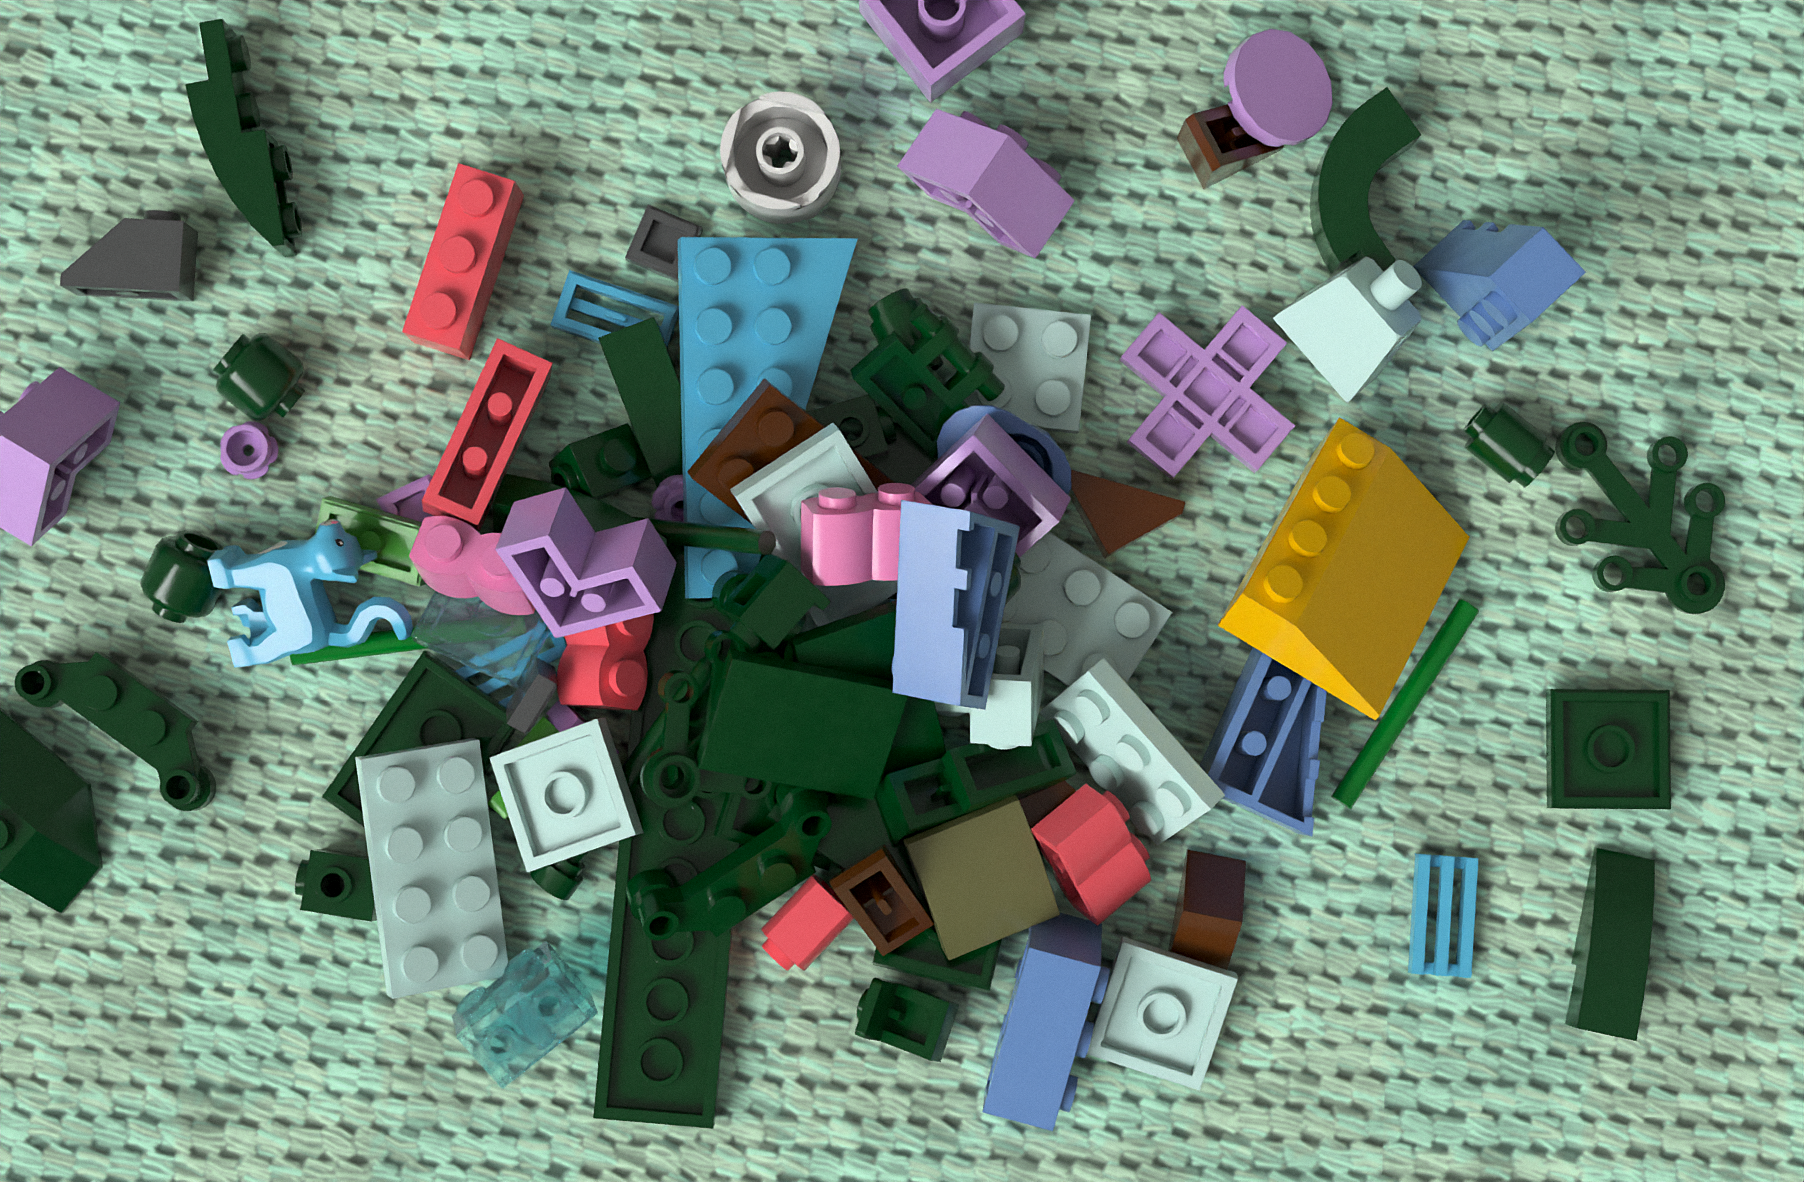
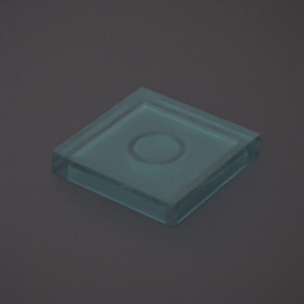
[411,591,550,689]

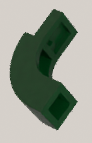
[1310,87,1421,274]

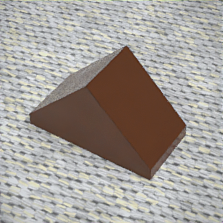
[1177,104,1285,189]
[1069,470,1185,559]
[829,843,934,956]
[1168,849,1246,970]

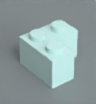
[934,623,1044,749]

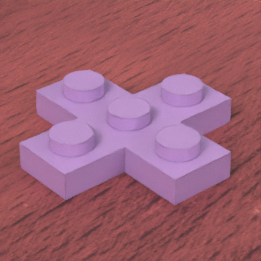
[1119,305,1295,480]

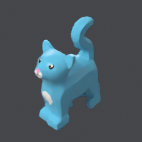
[207,519,413,668]

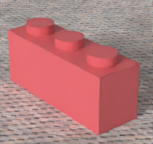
[402,163,524,360]
[422,338,553,532]

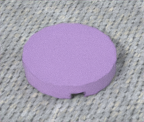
[1223,29,1333,147]

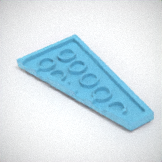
[678,237,858,598]

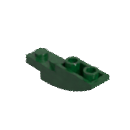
[185,19,302,257]

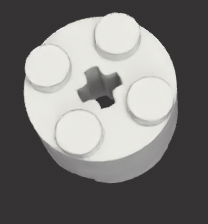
[720,91,841,224]

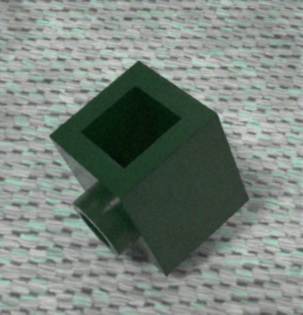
[295,849,377,922]

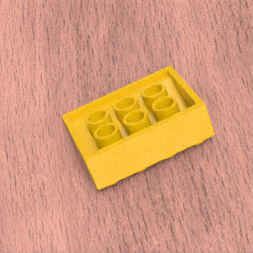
[1218,417,1470,720]

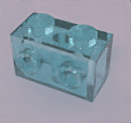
[452,941,598,1089]

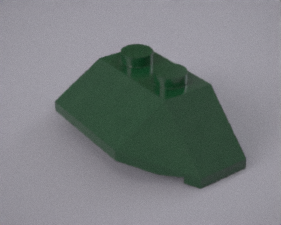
[0,707,103,913]

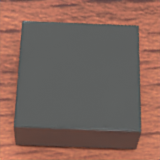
[625,204,703,282]
[506,657,558,734]

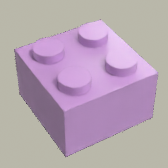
[859,0,1026,103]

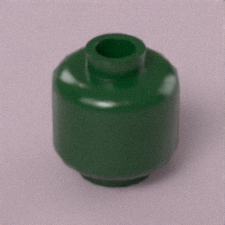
[213,333,305,421]
[140,530,223,623]

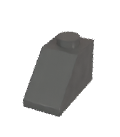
[60,210,198,302]

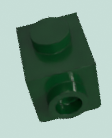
[549,423,652,500]
[855,978,959,1062]

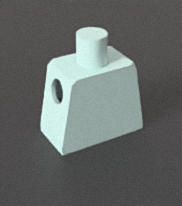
[1273,257,1422,403]

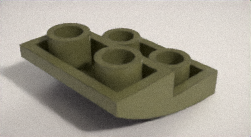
[903,795,1060,960]

